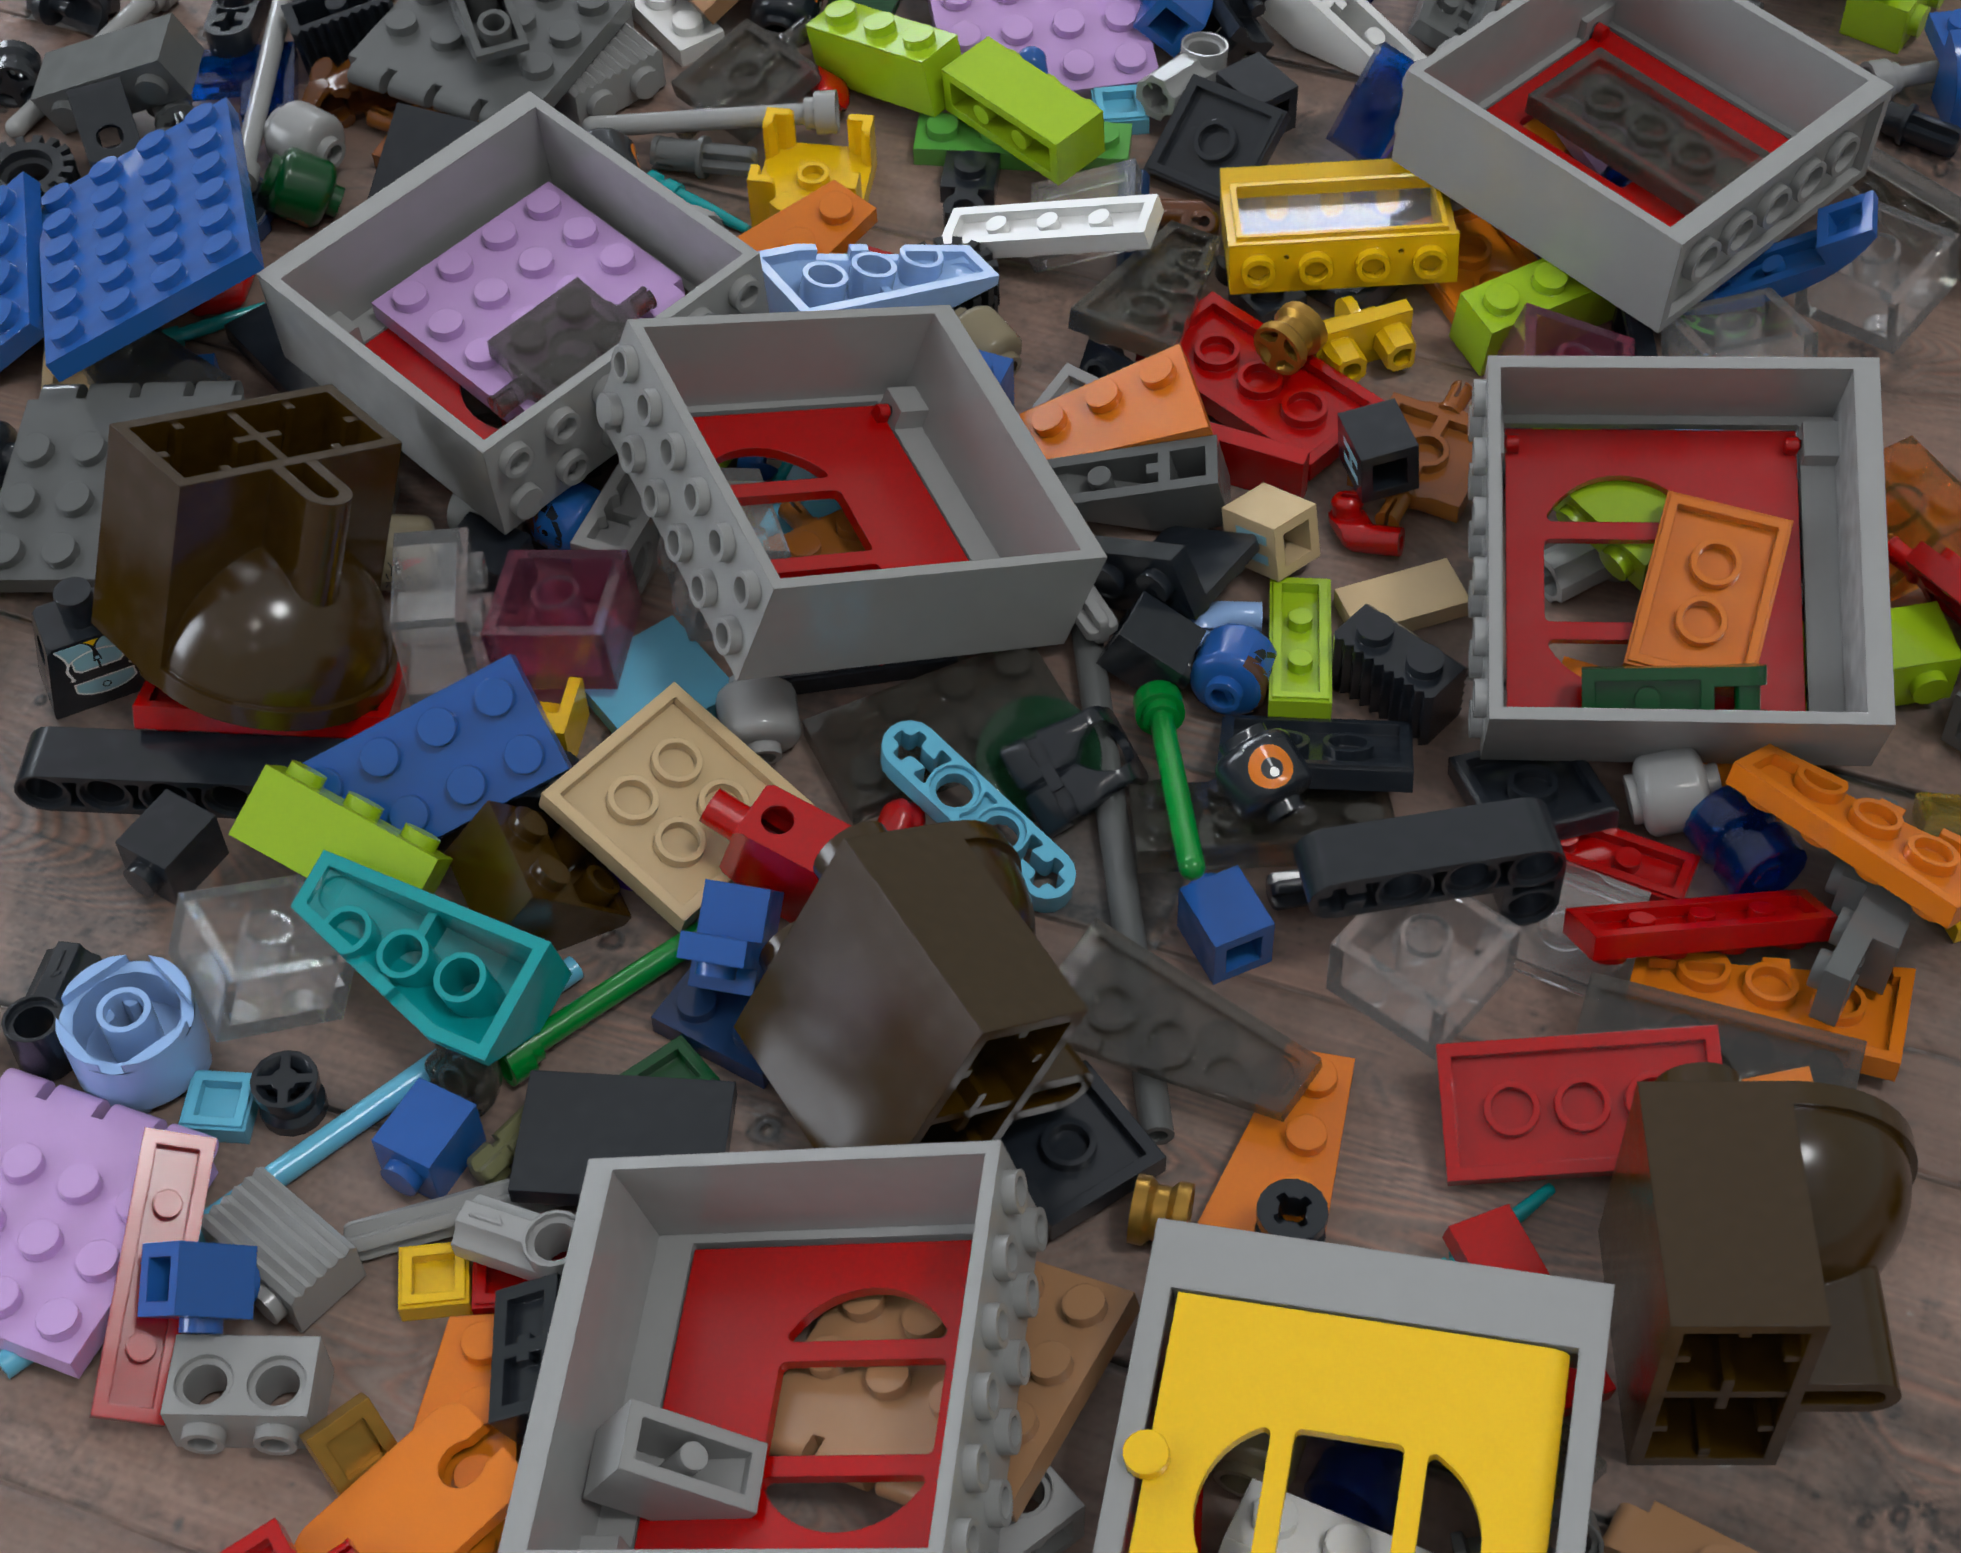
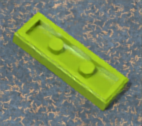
[1268,577,1332,719]

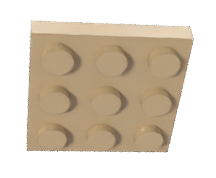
[539,681,814,932]

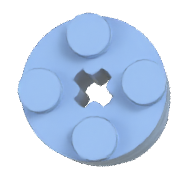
[55,955,212,1114]

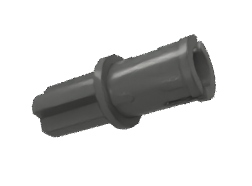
[650,135,759,179]

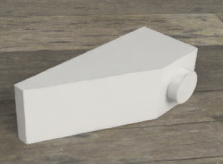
[1261,0,1427,85]

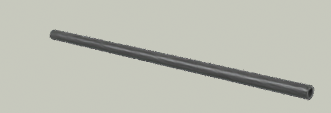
[1071,521,1175,1145]

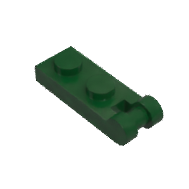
[1582,663,1767,711]

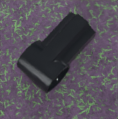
[1,941,102,1081]

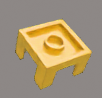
[747,107,877,228]

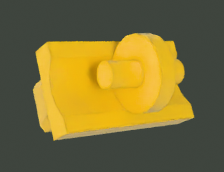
[1313,296,1416,383]

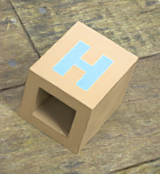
[1221,482,1321,582]

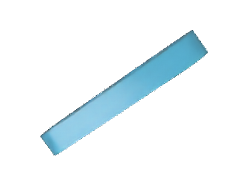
[880,720,1076,913]

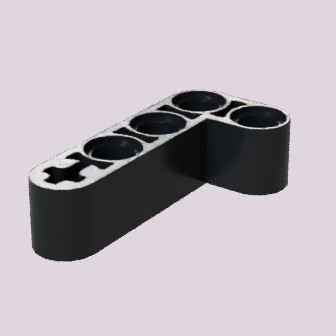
[1293,797,1567,926]

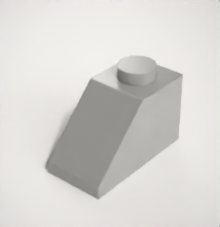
[583,1398,768,1521]

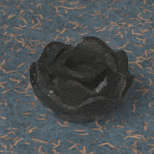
[424,1044,502,1117]

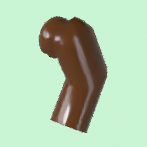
[1159,199,1221,244]

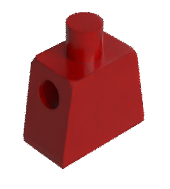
[699,785,851,923]

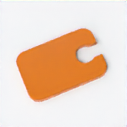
[294,1403,518,1553]

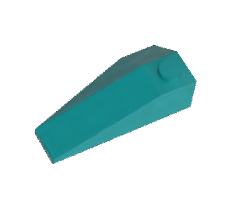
[290,850,572,1066]

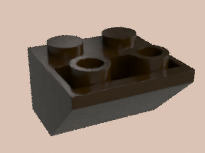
[444,800,632,951]

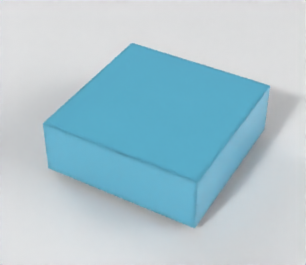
[1090,84,1150,135]
[179,1070,259,1144]

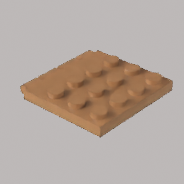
[769,1261,1140,1523]

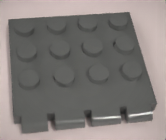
[347,0,632,123]
[0,380,245,593]

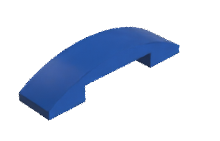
[1685,190,1878,313]

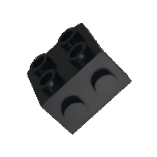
[1094,526,1260,620]

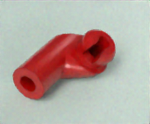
[1328,490,1405,557]

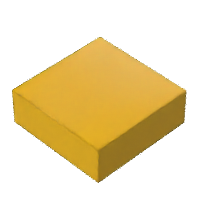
[398,1242,473,1322]

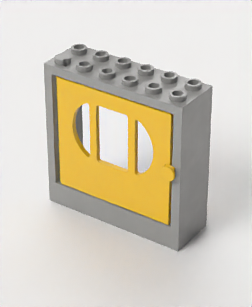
[1093,1218,1615,1553]

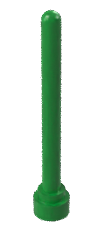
[1133,680,1206,881]
[493,921,698,1087]

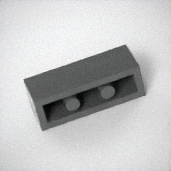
[30,13,204,135]

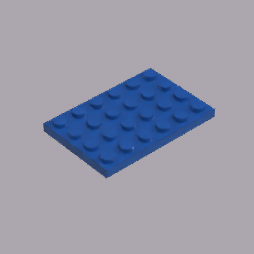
[39,97,264,382]

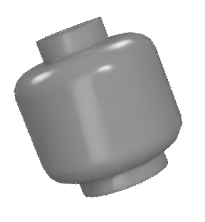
[263,100,346,168]
[715,674,801,765]
[1623,748,1724,837]

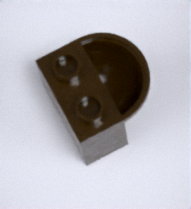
[91,384,402,731]
[733,820,1094,1148]
[1598,1062,1918,1465]

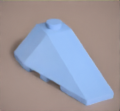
[758,244,1000,313]

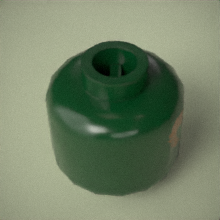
[259,147,345,228]

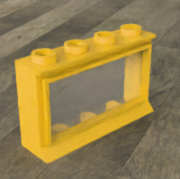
[1220,158,1460,295]

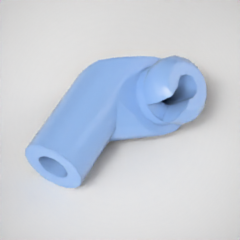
[1189,601,1263,652]

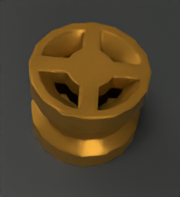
[1254,301,1328,375]
[1127,1173,1196,1246]

